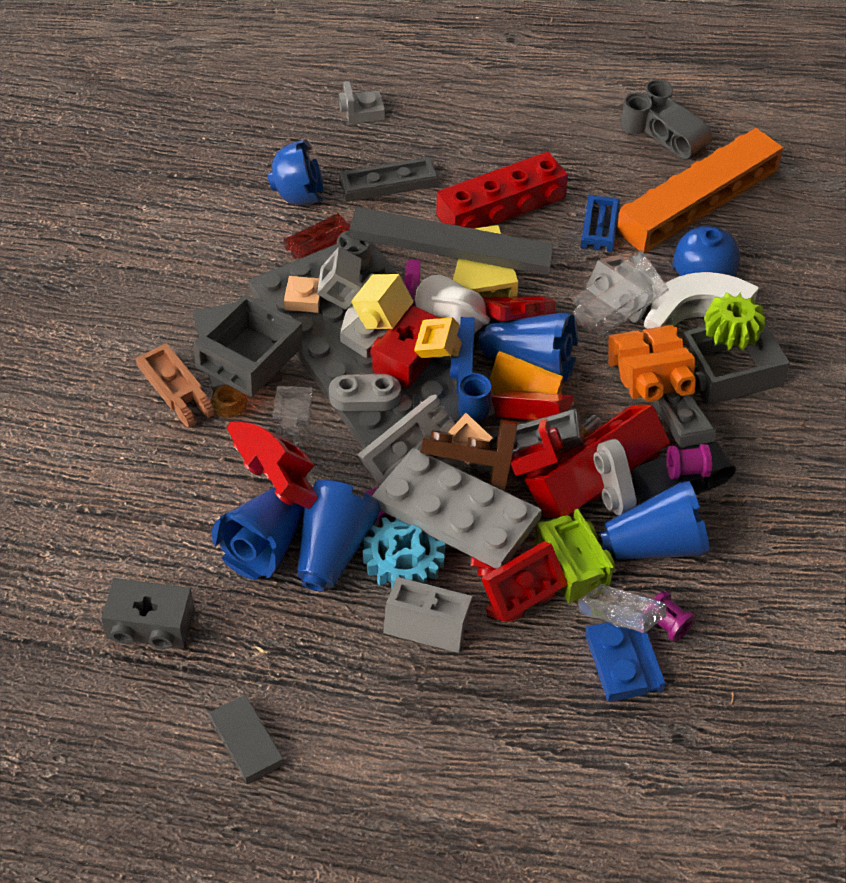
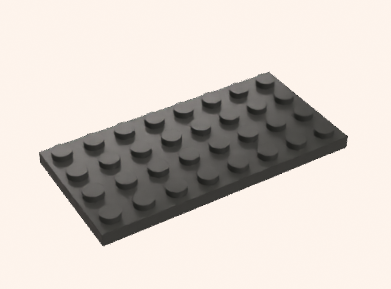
[248,242,504,449]

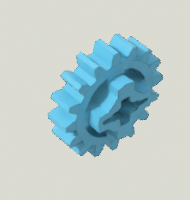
[363,517,445,590]

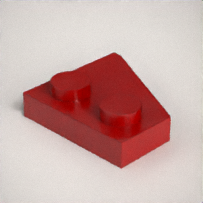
[482,296,556,321]

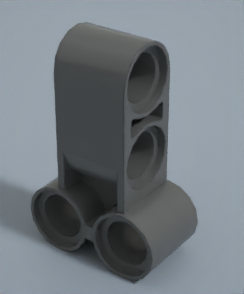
[620,79,712,159]

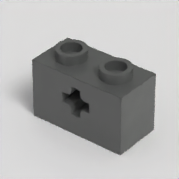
[101,578,195,649]

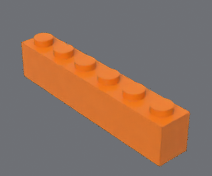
[617,128,784,254]

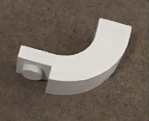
[644,272,759,329]

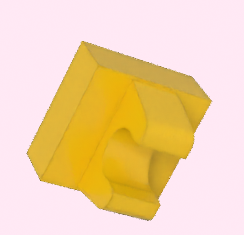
[414,317,462,358]

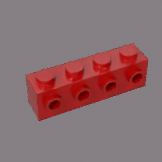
[436,151,568,229]
[525,405,670,518]

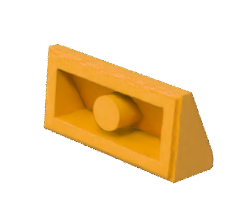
[489,351,563,394]

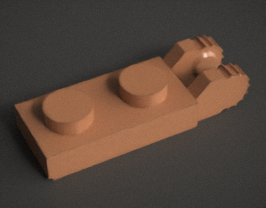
[136,343,215,428]

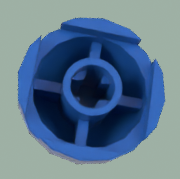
[268,140,324,206]
[672,226,740,277]

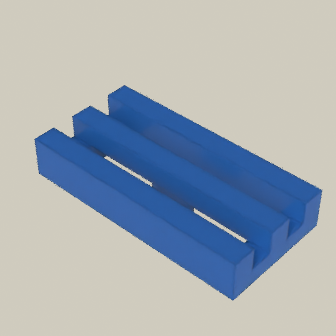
[580,195,620,252]

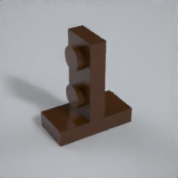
[420,419,518,492]

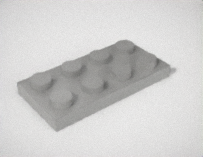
[372,448,541,569]

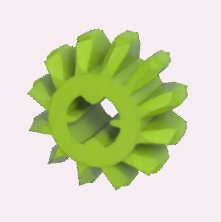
[704,292,766,351]

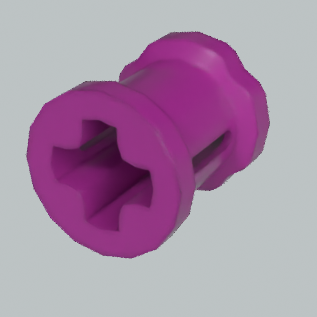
[666,444,712,480]
[643,590,696,643]

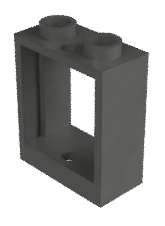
[193,294,302,397]
[682,323,790,405]

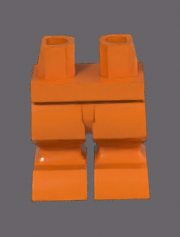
[608,325,696,402]

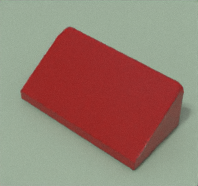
[492,390,574,420]

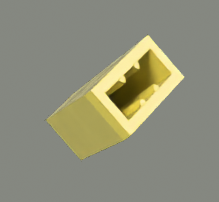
[453,225,518,297]

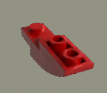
[226,421,318,509]

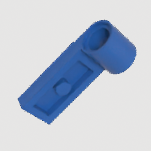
[450,317,491,421]

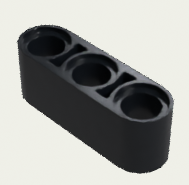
[630,440,736,504]

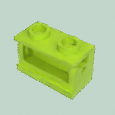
[534,509,615,603]

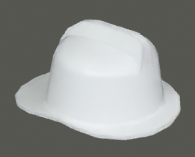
[415,275,491,334]

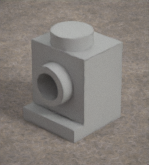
[317,247,364,310]

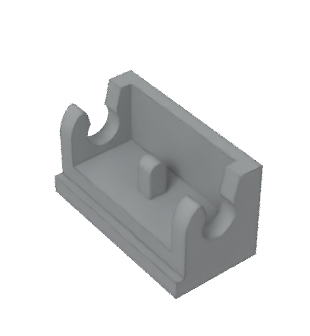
[383,577,473,653]

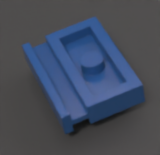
[585,616,666,703]

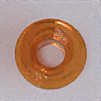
[211,384,247,418]

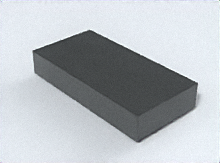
[209,695,284,784]

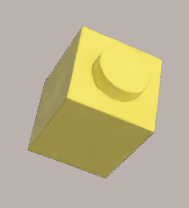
[351,274,414,329]

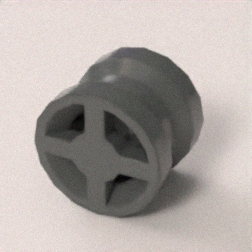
[337,231,371,272]

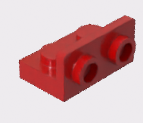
[481,542,568,622]

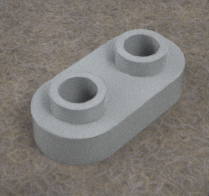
[329,374,401,411]
[594,439,636,515]

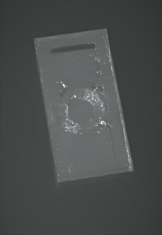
[578,584,667,633]

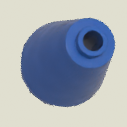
[479,312,578,382]
[297,480,381,592]
[599,481,710,560]
[212,487,305,580]

